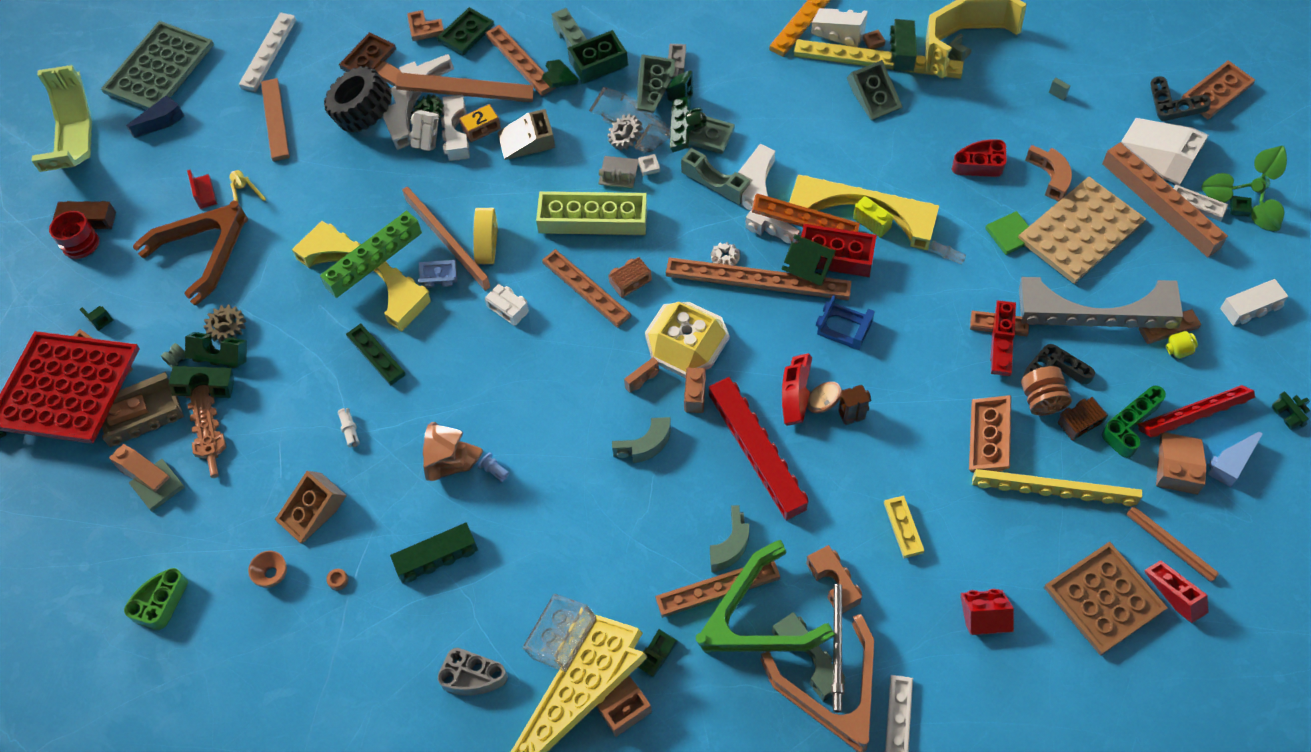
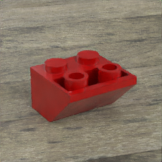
[961,589,1014,635]

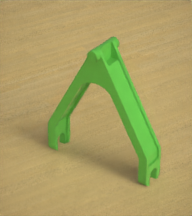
[696,540,835,653]

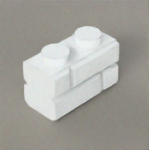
[409,110,439,151]
[485,284,529,326]

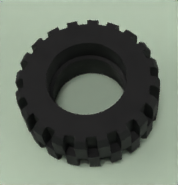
[324,66,392,132]

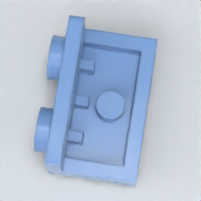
[418,260,458,288]

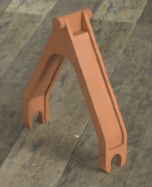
[760,614,874,752]

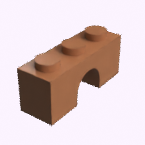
[806,545,862,614]

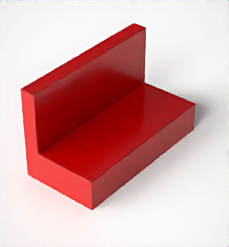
[187,170,217,209]

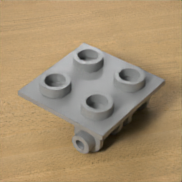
[598,156,638,188]

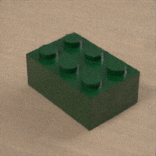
[567,30,628,84]

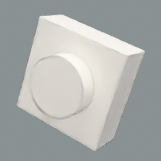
[638,154,660,176]

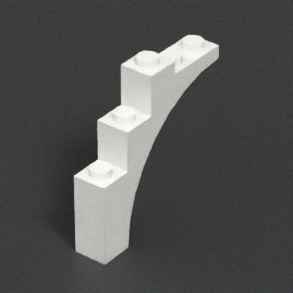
[383,54,454,150]
[738,144,800,244]

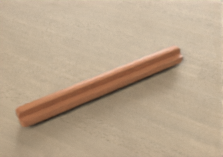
[1127,507,1219,582]

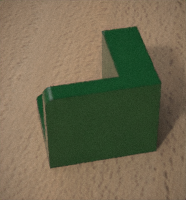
[79,306,113,331]

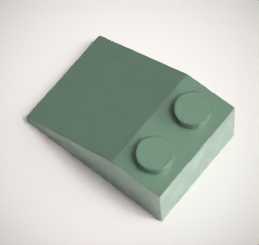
[847,60,902,120]

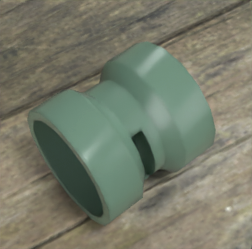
[160,343,186,368]

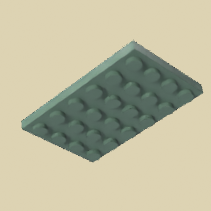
[101,21,214,110]

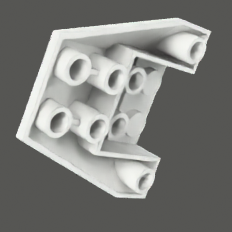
[1121,118,1209,186]

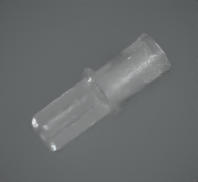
[929,240,966,264]

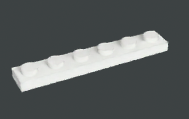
[239,13,296,92]

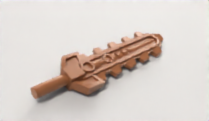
[186,385,227,478]

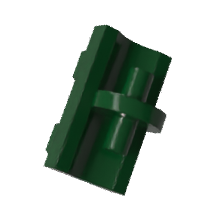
[1272,391,1311,430]

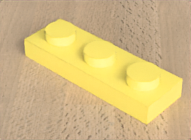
[884,496,924,558]

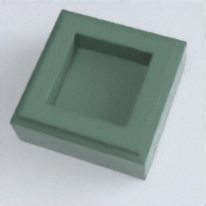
[1049,78,1070,101]

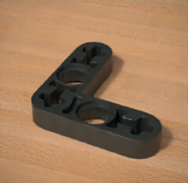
[1151,76,1211,121]
[1023,344,1095,384]

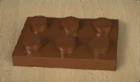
[339,32,396,72]

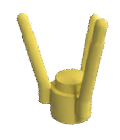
[229,170,266,201]

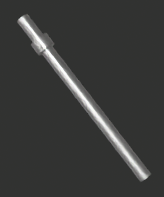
[831,584,844,713]

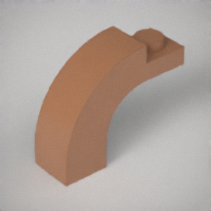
[1025,145,1072,202]

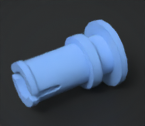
[478,452,509,482]

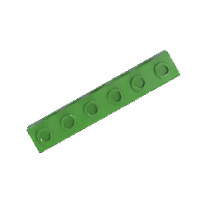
[320,210,422,298]

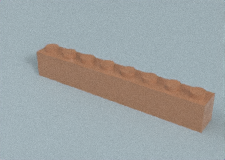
[1102,142,1228,258]

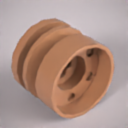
[1021,366,1072,416]

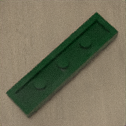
[346,323,406,386]

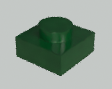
[1230,196,1252,217]

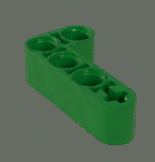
[1102,386,1166,458]

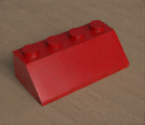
[801,224,877,277]

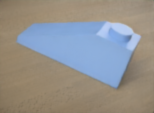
[1208,432,1263,487]

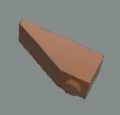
[109,444,170,492]

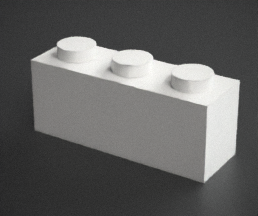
[1220,279,1288,326]

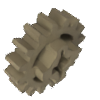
[204,305,246,342]

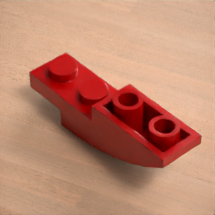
[990,300,1016,376]
[782,353,812,426]

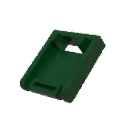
[781,234,836,286]

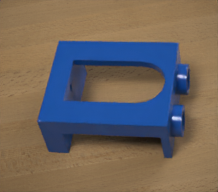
[816,296,875,350]

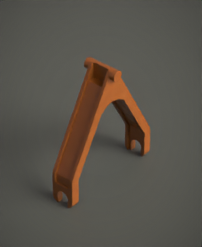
[133,200,248,305]

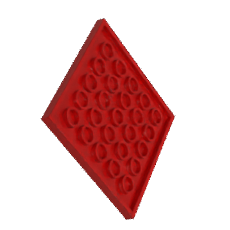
[0,331,140,444]

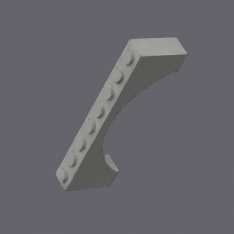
[1019,277,1183,329]

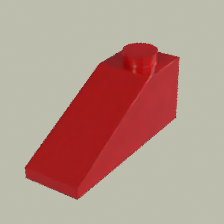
[1145,560,1209,623]

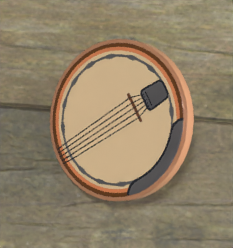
[807,382,842,413]

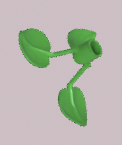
[1201,145,1287,231]

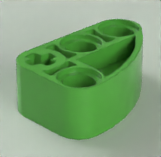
[124,568,188,630]

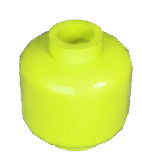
[1166,331,1198,359]

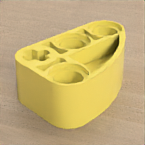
[473,208,498,264]

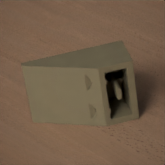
[498,109,555,160]

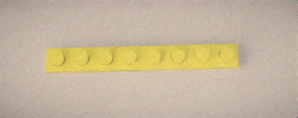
[972,469,1142,506]

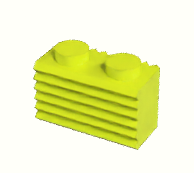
[853,196,894,237]

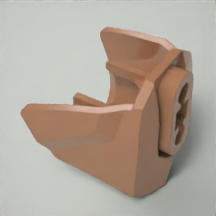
[423,422,483,481]

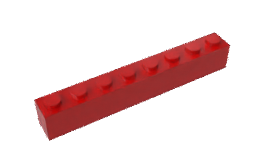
[709,377,809,521]

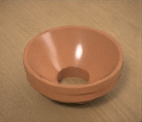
[248,551,287,588]

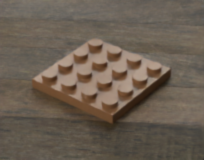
[1044,541,1168,656]

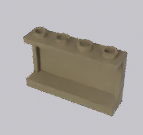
[102,372,184,447]

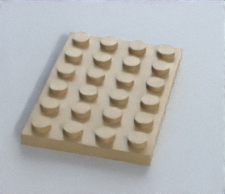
[1018,177,1146,284]

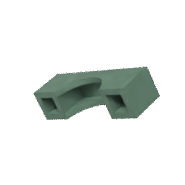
[681,148,750,205]
[772,612,846,702]

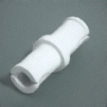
[338,408,360,448]

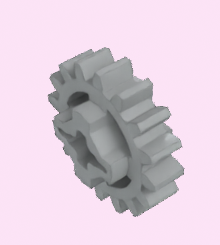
[607,114,643,151]

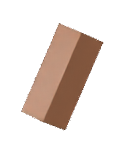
[969,395,1012,472]

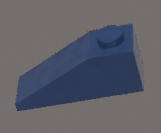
[126,95,184,138]

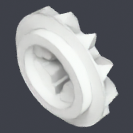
[711,241,740,266]

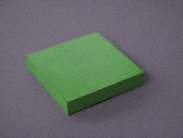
[985,211,1029,255]

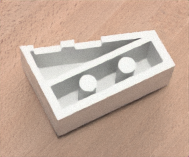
[811,9,868,47]

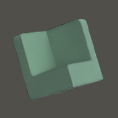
[948,34,972,61]

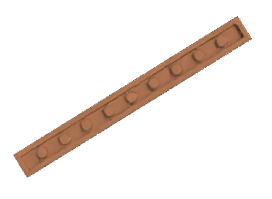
[666,257,852,300]

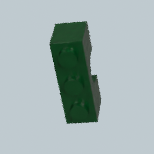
[185,332,247,368]
[169,366,234,398]

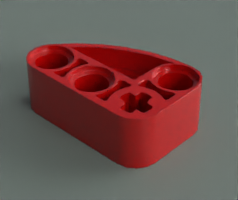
[952,139,1007,177]

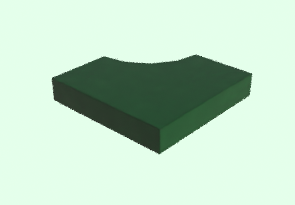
[542,59,579,88]

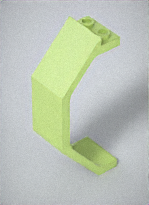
[32,65,92,172]

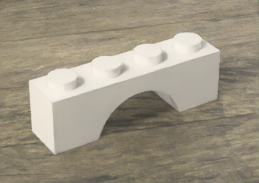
[441,94,470,161]

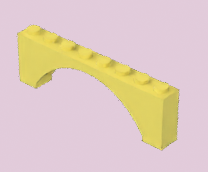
[789,175,939,250]
[292,221,431,332]

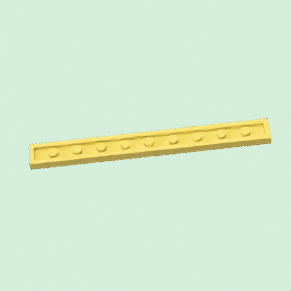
[794,39,964,79]

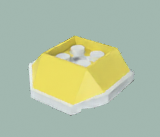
[645,302,729,378]

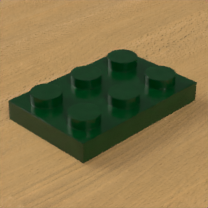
[437,7,494,55]

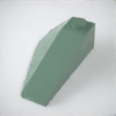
[637,54,675,113]

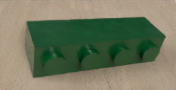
[890,19,917,71]
[390,522,478,583]

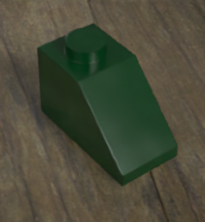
[666,70,693,101]

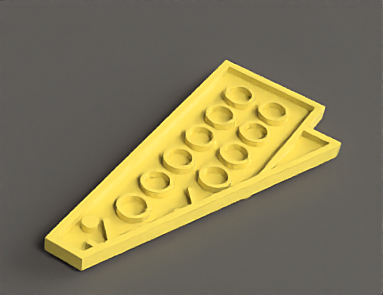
[511,614,647,752]

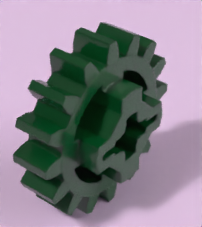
[410,94,444,119]

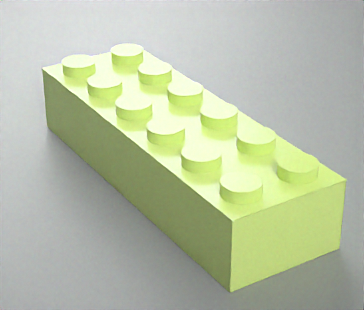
[536,192,647,235]

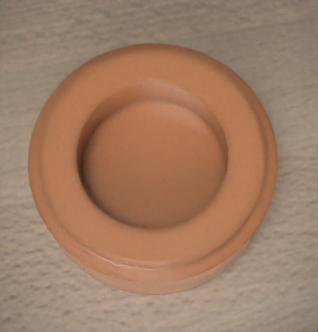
[326,569,349,590]

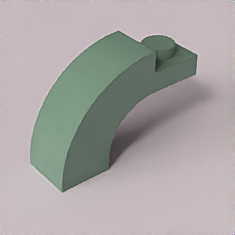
[612,417,671,463]
[710,505,749,572]

